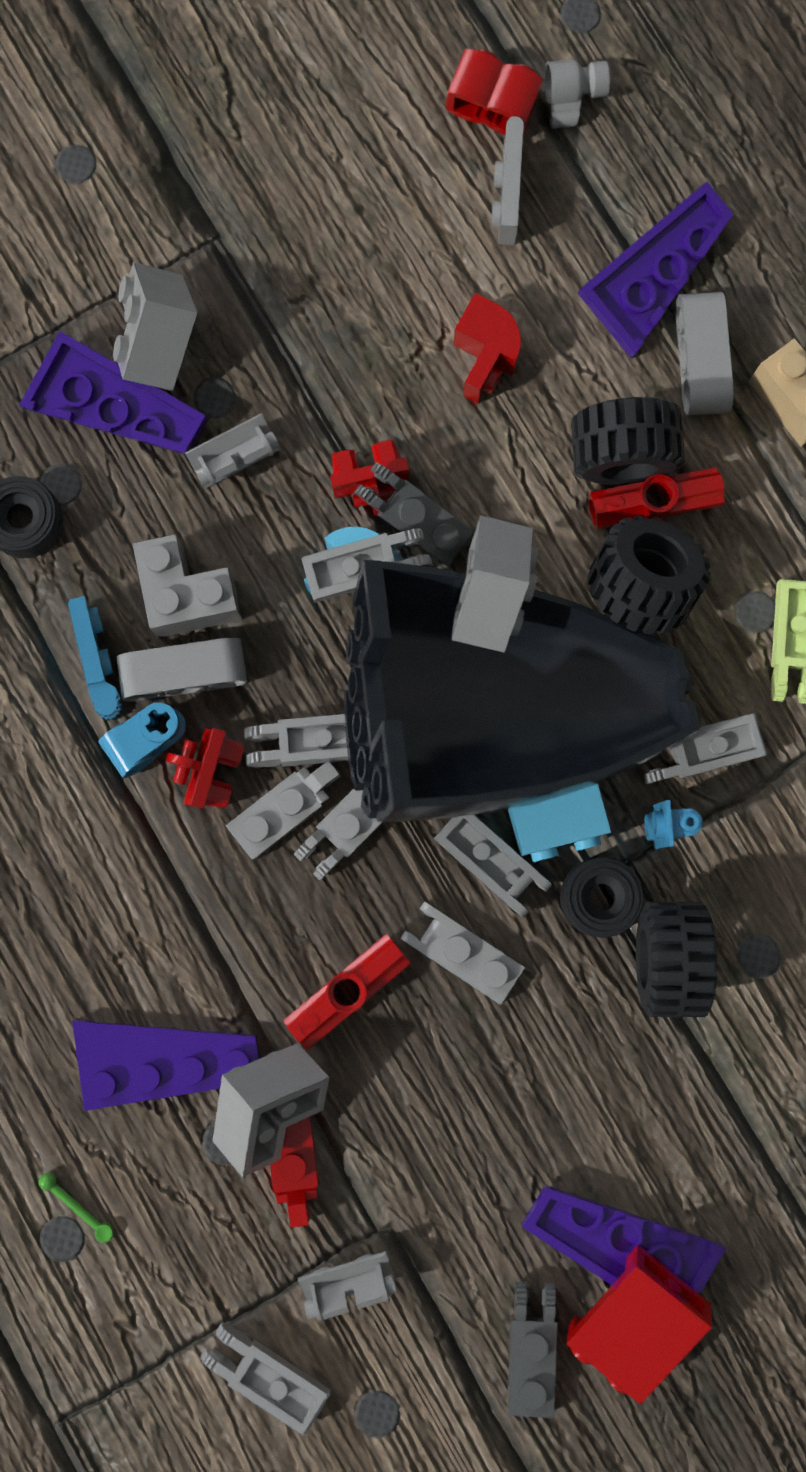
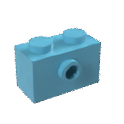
[508,784,611,862]

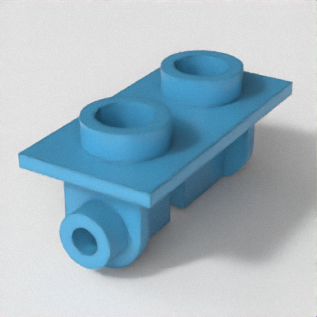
[644,800,703,849]

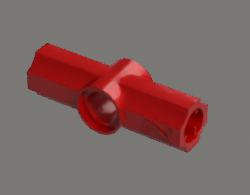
[588,467,725,531]
[283,933,411,1051]

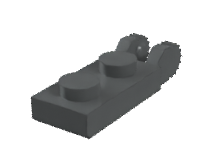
[354,462,474,567]
[507,1281,557,1418]

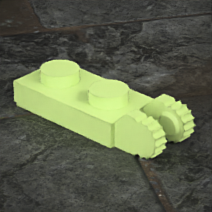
[771,579,806,704]

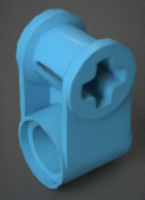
[98,703,186,779]

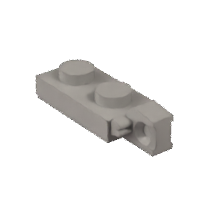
[225,761,340,861]

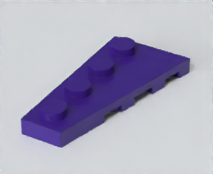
[578,181,733,358]
[19,331,209,455]
[72,1019,261,1111]
[521,1185,726,1294]

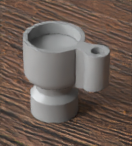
[545,59,610,129]

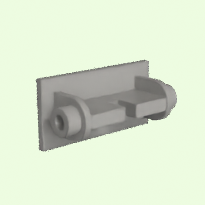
[185,413,280,489]
[298,1251,397,1322]

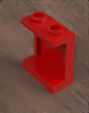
[567,1245,712,1405]

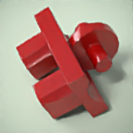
[330,439,409,516]
[166,728,244,809]

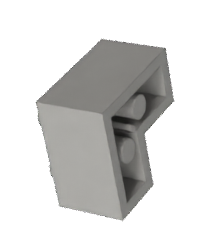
[113,262,197,391]
[452,515,538,652]
[132,534,242,638]
[213,1043,329,1177]

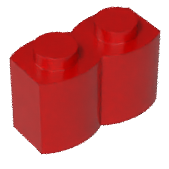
[445,49,543,136]

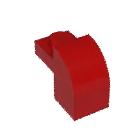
[453,293,521,404]

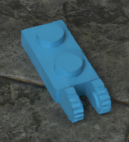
[68,596,122,721]

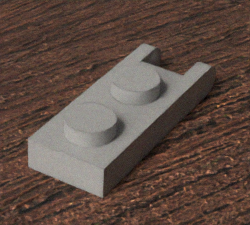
[491,116,524,245]
[434,814,552,918]
[400,901,525,1005]

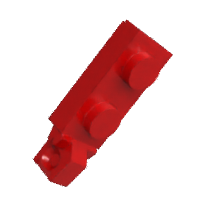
[270,1116,319,1228]

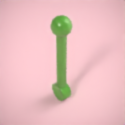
[39,1172,114,1243]

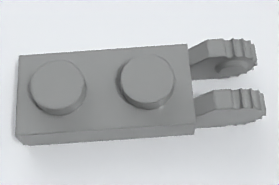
[301,528,432,603]
[644,713,767,784]
[244,714,349,768]
[294,789,383,880]
[200,1323,331,1436]

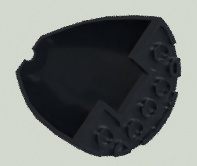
[344,560,701,822]

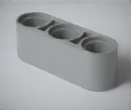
[676,292,734,416]
[116,638,247,701]

